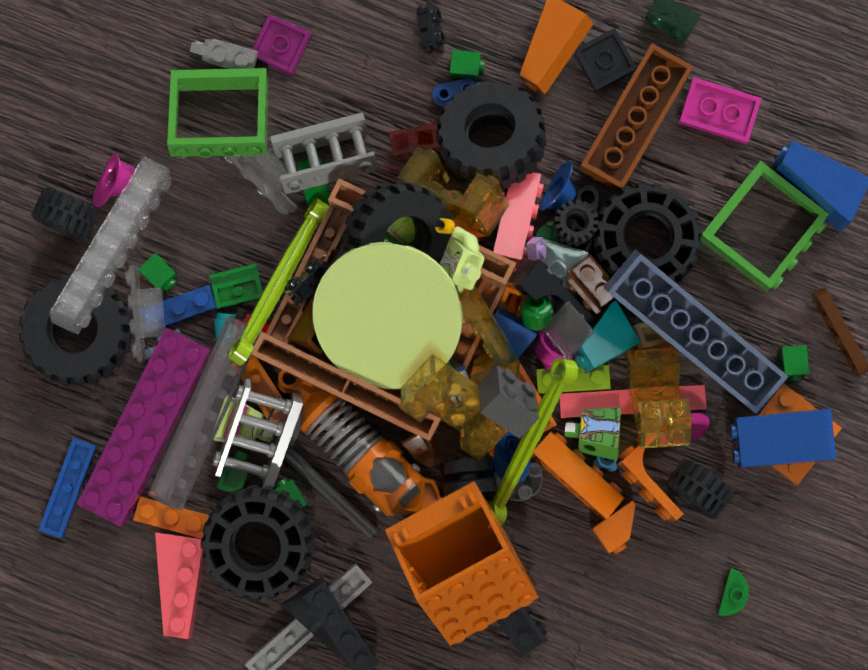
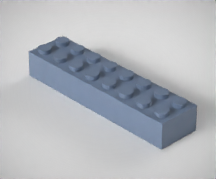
[604,249,789,414]

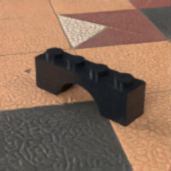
[508,258,598,344]

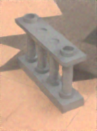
[270,112,378,194]
[212,378,303,488]

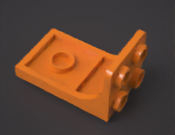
[617,428,683,522]

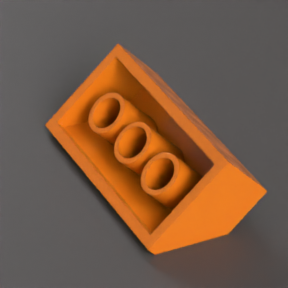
[532,432,624,520]

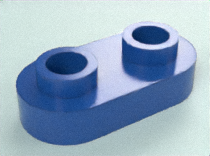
[432,79,478,109]

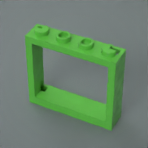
[167,68,269,158]
[701,161,829,292]

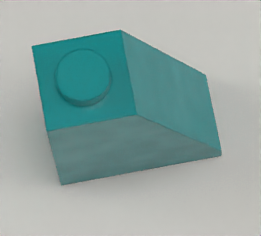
[574,301,641,374]

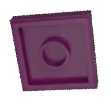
[252,14,312,76]

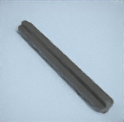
[284,448,378,538]

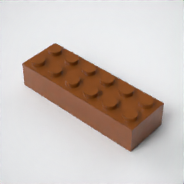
[579,43,694,193]

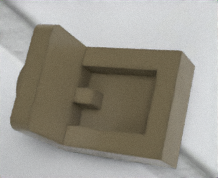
[632,323,668,350]

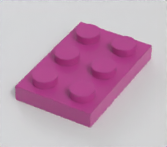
[679,77,762,145]

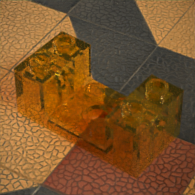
[397,147,509,237]
[458,285,520,391]
[627,347,692,449]
[401,354,509,461]

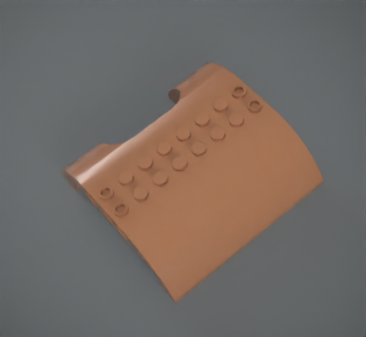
[251,179,516,441]

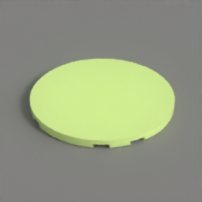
[313,242,463,389]

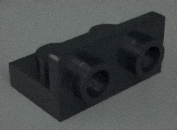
[497,606,547,657]

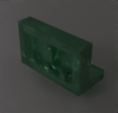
[645,0,701,41]

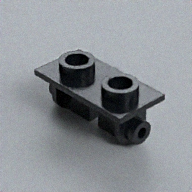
[416,2,446,54]
[283,259,329,305]

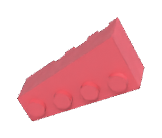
[493,172,544,271]
[155,533,205,639]

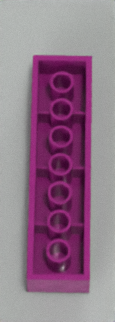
[77,328,214,527]

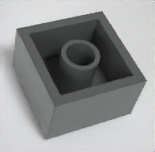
[478,365,539,439]

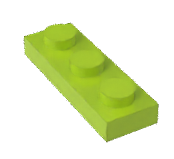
[536,365,611,394]

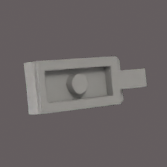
[190,39,258,69]

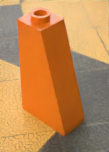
[519,0,593,94]

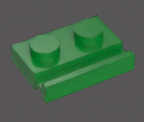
[209,264,263,310]

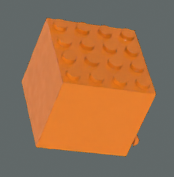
[385,481,539,646]

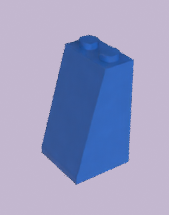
[773,141,868,231]
[730,409,836,468]

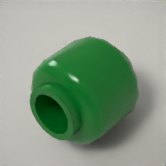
[521,296,553,331]

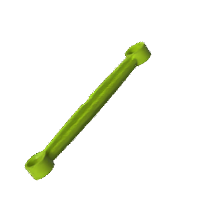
[227,198,329,366]
[487,358,578,525]

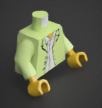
[435,218,484,295]

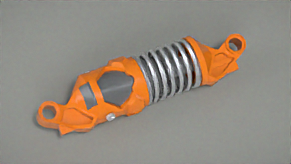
[278,370,442,516]

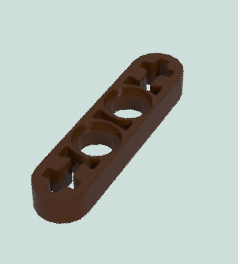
[812,288,868,377]

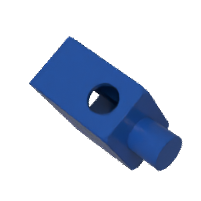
[483,307,537,368]

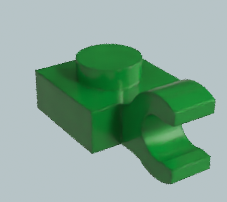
[217,451,249,493]

